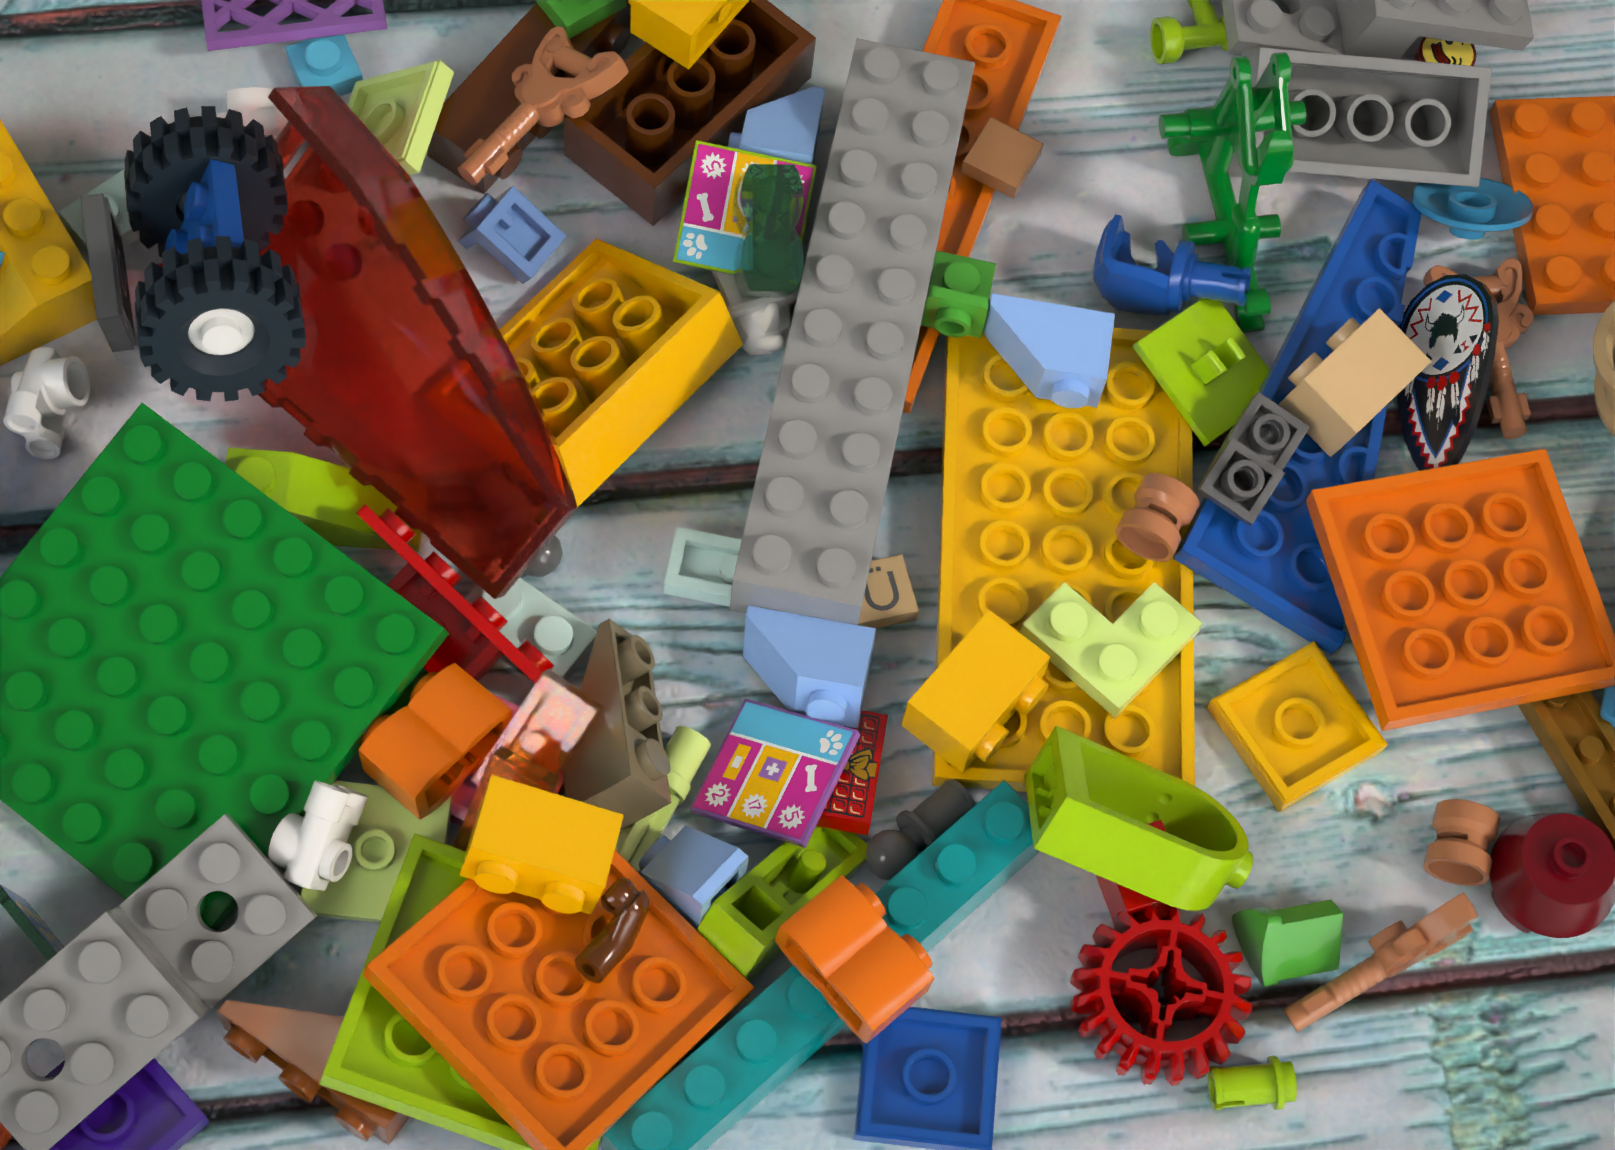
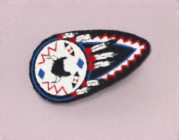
[1397,274,1499,471]

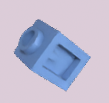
[458,186,567,284]

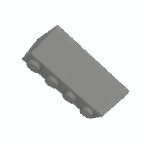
[1242,47,1492,187]

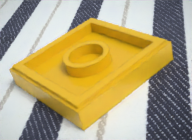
[1207,641,1388,812]

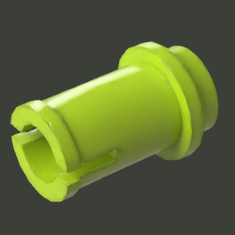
[1207,1055,1297,1111]

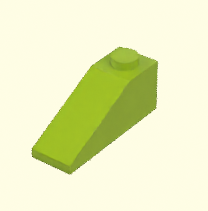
[225,447,426,552]
[697,826,868,982]

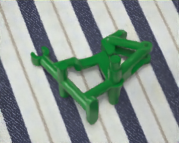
[1159,52,1306,333]

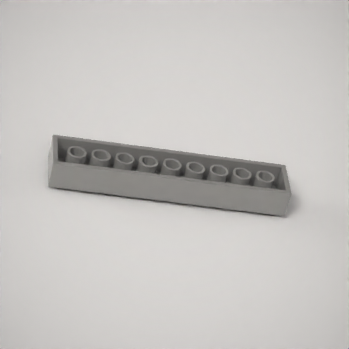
[729,38,975,625]

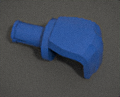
[1093,214,1251,316]

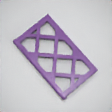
[201,0,387,51]

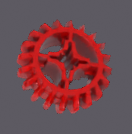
[1070,905,1252,1086]

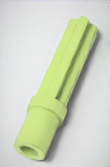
[615,726,711,874]

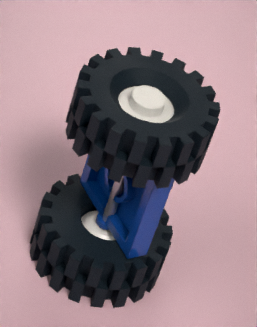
[124,106,306,402]

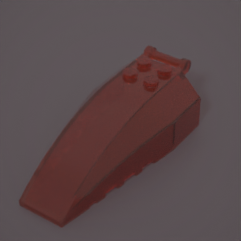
[157,86,578,599]

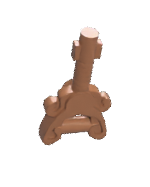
[458,26,629,186]
[1423,258,1534,439]
[1283,892,1478,1032]

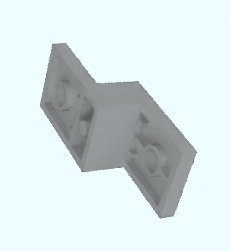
[1222,0,1534,59]
[0,813,318,1150]

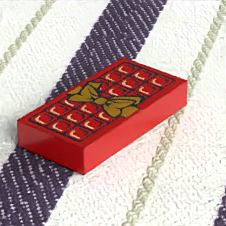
[816,710,888,836]

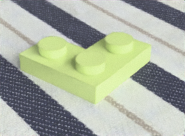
[1019,582,1203,718]

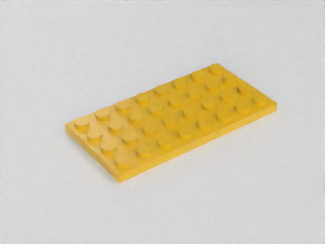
[932,328,1195,792]

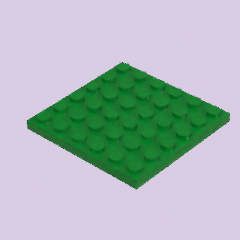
[0,402,449,930]

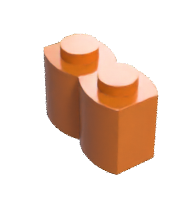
[358,663,515,820]
[775,875,935,1044]

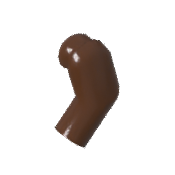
[575,878,650,983]

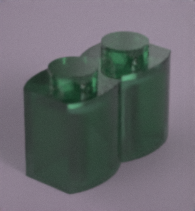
[733,164,804,298]

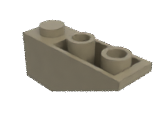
[561,618,671,831]

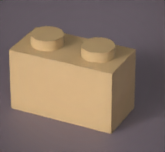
[1279,308,1432,457]

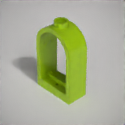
[1024,726,1253,911]

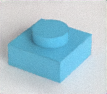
[285,34,363,107]

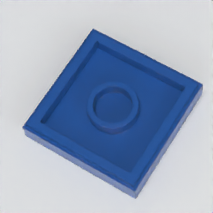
[854,1007,1002,1150]

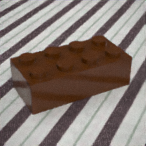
[564,0,816,226]

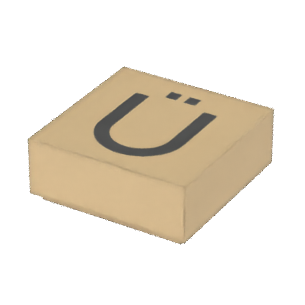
[858,554,919,628]

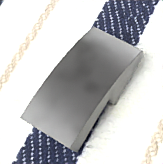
[1197,392,1310,526]

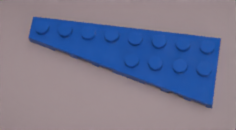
[1173,179,1422,655]

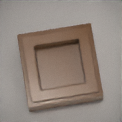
[961,117,1044,199]

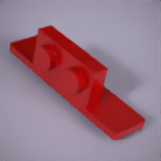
[356,504,559,697]

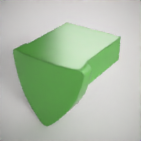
[1232,899,1343,987]

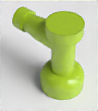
[1150,0,1228,65]

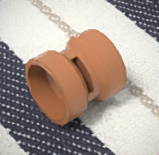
[1115,473,1200,562]
[1423,799,1501,886]

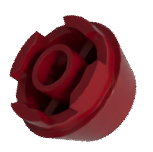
[1489,813,1615,938]

